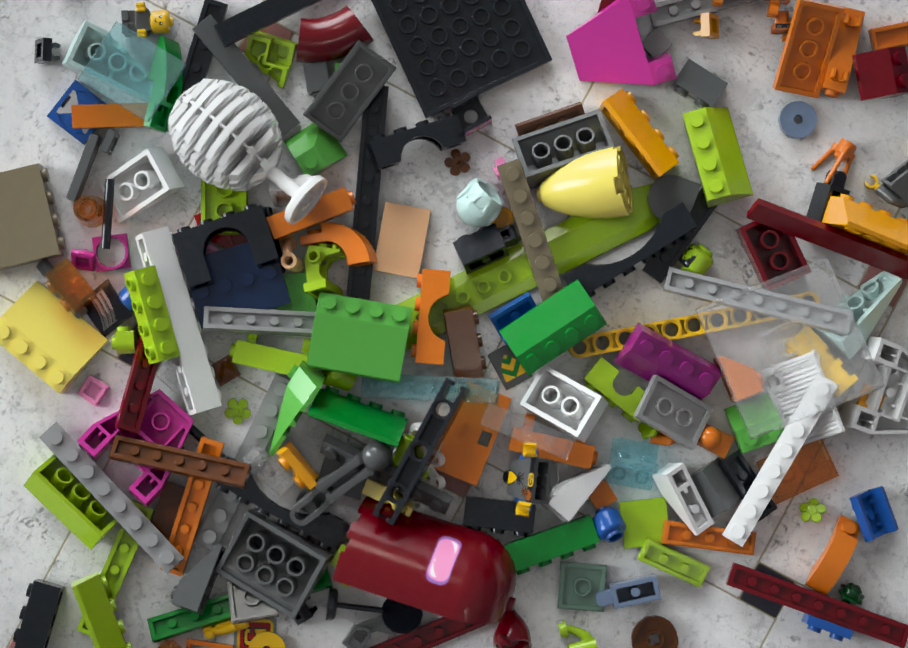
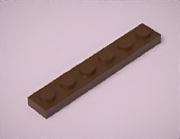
[109,435,252,489]

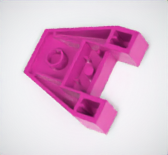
[566,0,677,85]
[77,389,194,508]

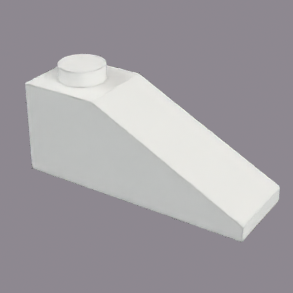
[544,463,612,522]
[652,463,714,535]

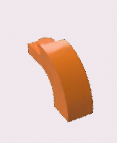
[300,222,378,267]
[805,514,860,595]

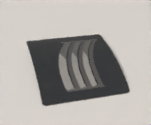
[81,279,133,337]

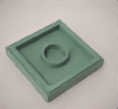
[557,561,607,612]

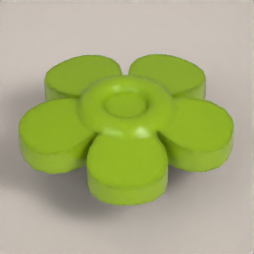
[224,398,251,424]
[799,498,826,523]

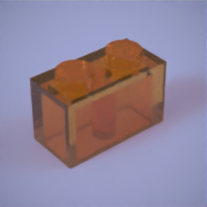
[44,258,97,314]

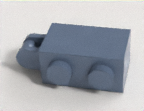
[595,573,661,609]

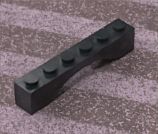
[563,202,698,298]
[216,455,351,551]

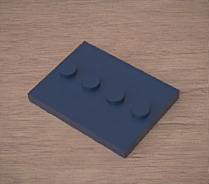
[190,242,292,329]

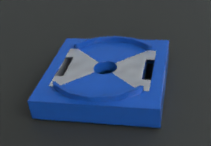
[47,80,106,145]

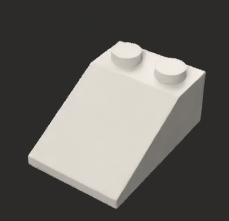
[98,146,184,223]

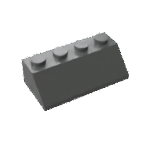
[512,109,615,189]

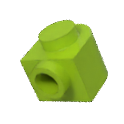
[112,326,138,355]

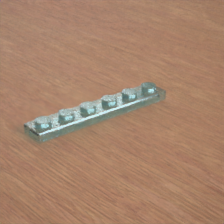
[361,375,500,404]

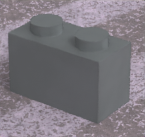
[672,59,728,108]

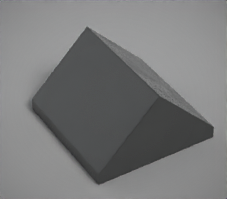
[690,457,741,518]

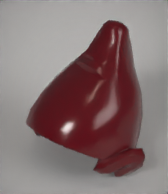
[493,609,532,648]

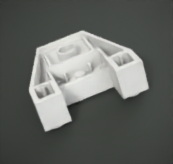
[840,336,908,434]

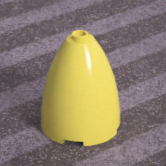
[537,146,633,218]

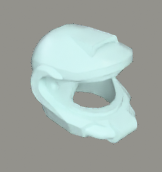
[456,178,504,227]

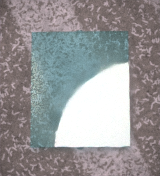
[78,21,187,122]

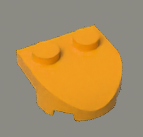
[276,441,319,490]

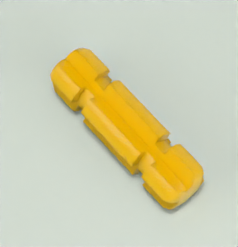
[203,619,249,640]

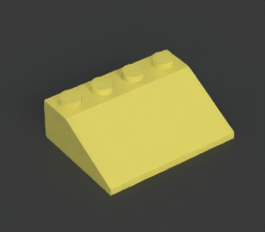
[0,281,108,394]

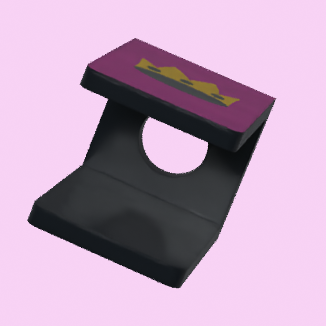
[450,91,492,137]

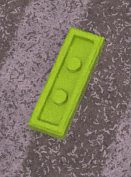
[637,537,711,588]

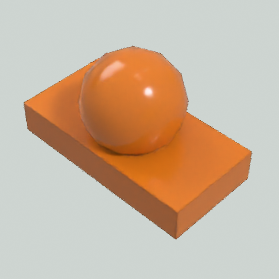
[697,424,735,459]

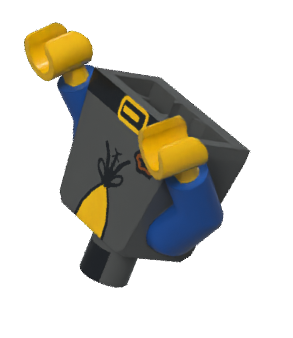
[503,443,553,517]

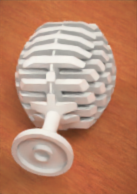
[168,78,327,225]

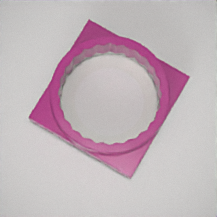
[92,233,131,272]

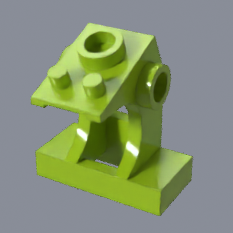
[303,243,347,301]

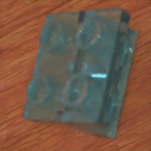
[606,437,659,490]

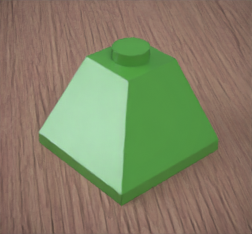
[284,123,348,176]

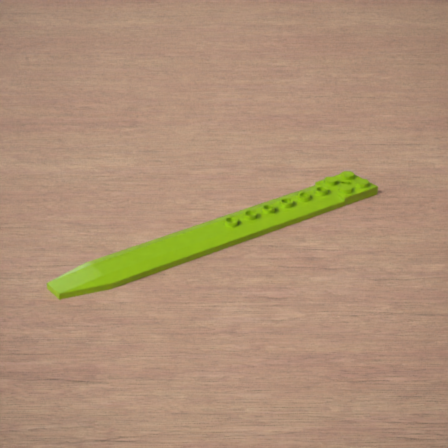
[397,184,661,352]

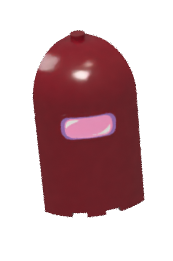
[332,496,516,625]

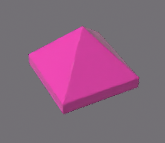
[71,249,95,271]

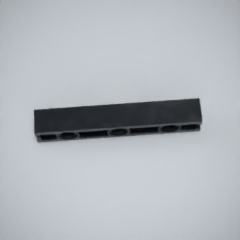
[372,377,470,526]

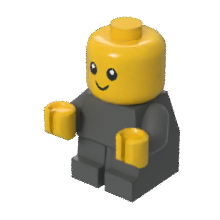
[121,2,174,40]

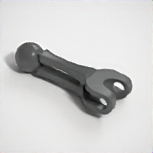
[290,440,392,526]

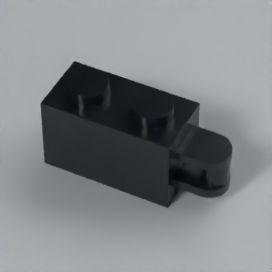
[806,170,850,222]
[453,223,520,274]

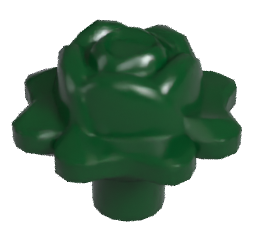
[838,583,865,605]

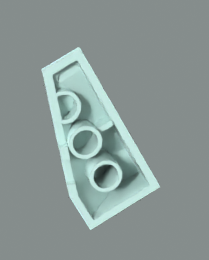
[61,20,154,103]
[810,271,903,360]

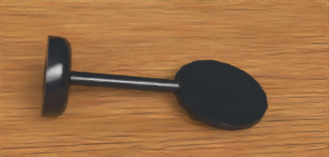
[326,587,423,634]

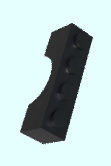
[367,113,466,172]

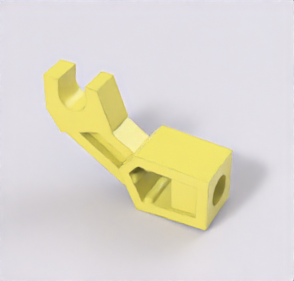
[362,479,415,517]

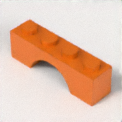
[411,269,451,365]

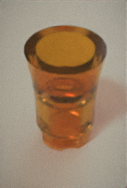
[73,196,104,228]

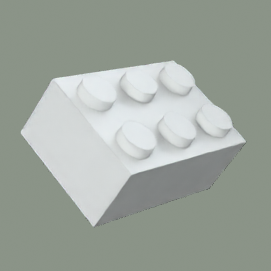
[520,365,608,443]

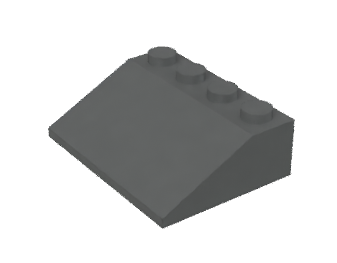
[215,507,334,619]

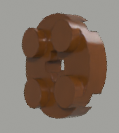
[631,615,678,648]

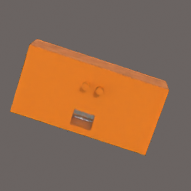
[434,381,512,486]

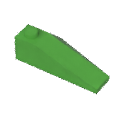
[269,361,326,456]

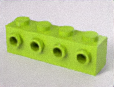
[124,265,181,364]

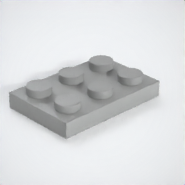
[633,375,714,450]

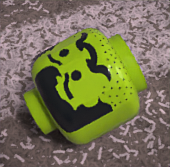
[679,243,714,275]

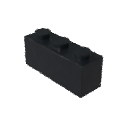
[463,496,536,537]
[13,579,65,648]

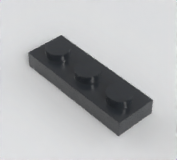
[718,450,777,521]

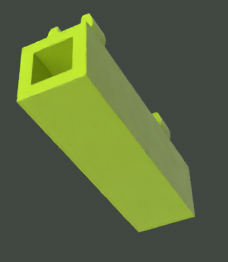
[229,334,318,375]

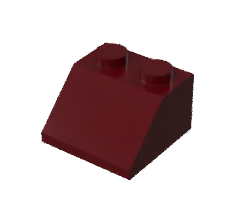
[852,46,908,101]

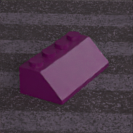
[614,322,722,400]

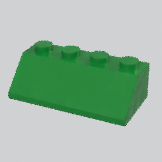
[499,279,607,376]

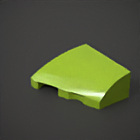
[244,31,298,88]

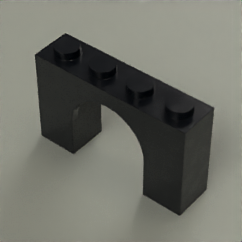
[172,204,281,291]

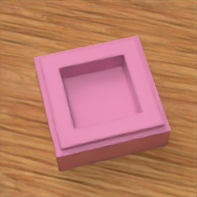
[77,374,110,406]

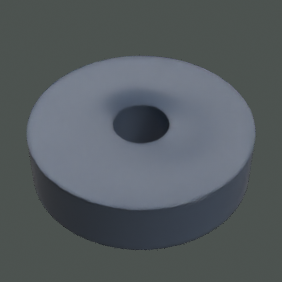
[778,101,817,139]

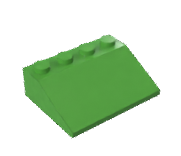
[306,292,413,383]

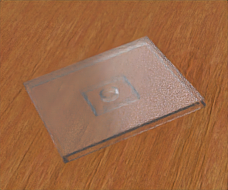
[695,257,885,440]

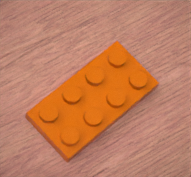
[773,0,844,98]

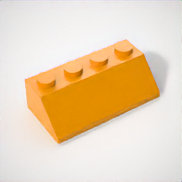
[599,88,679,181]
[822,194,908,255]

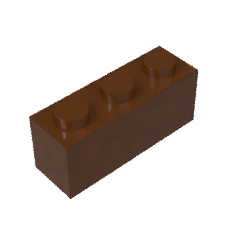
[443,305,487,382]

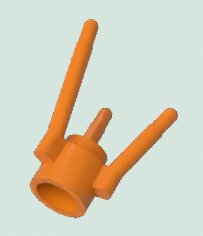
[811,138,857,184]

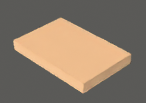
[373,202,431,278]

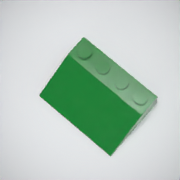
[307,386,408,447]

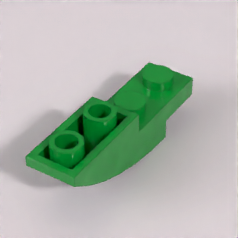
[143,35,183,133]

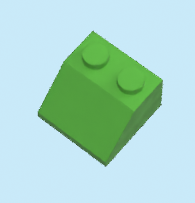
[724,393,784,453]

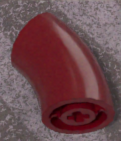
[296,6,374,63]

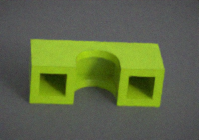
[583,357,645,423]

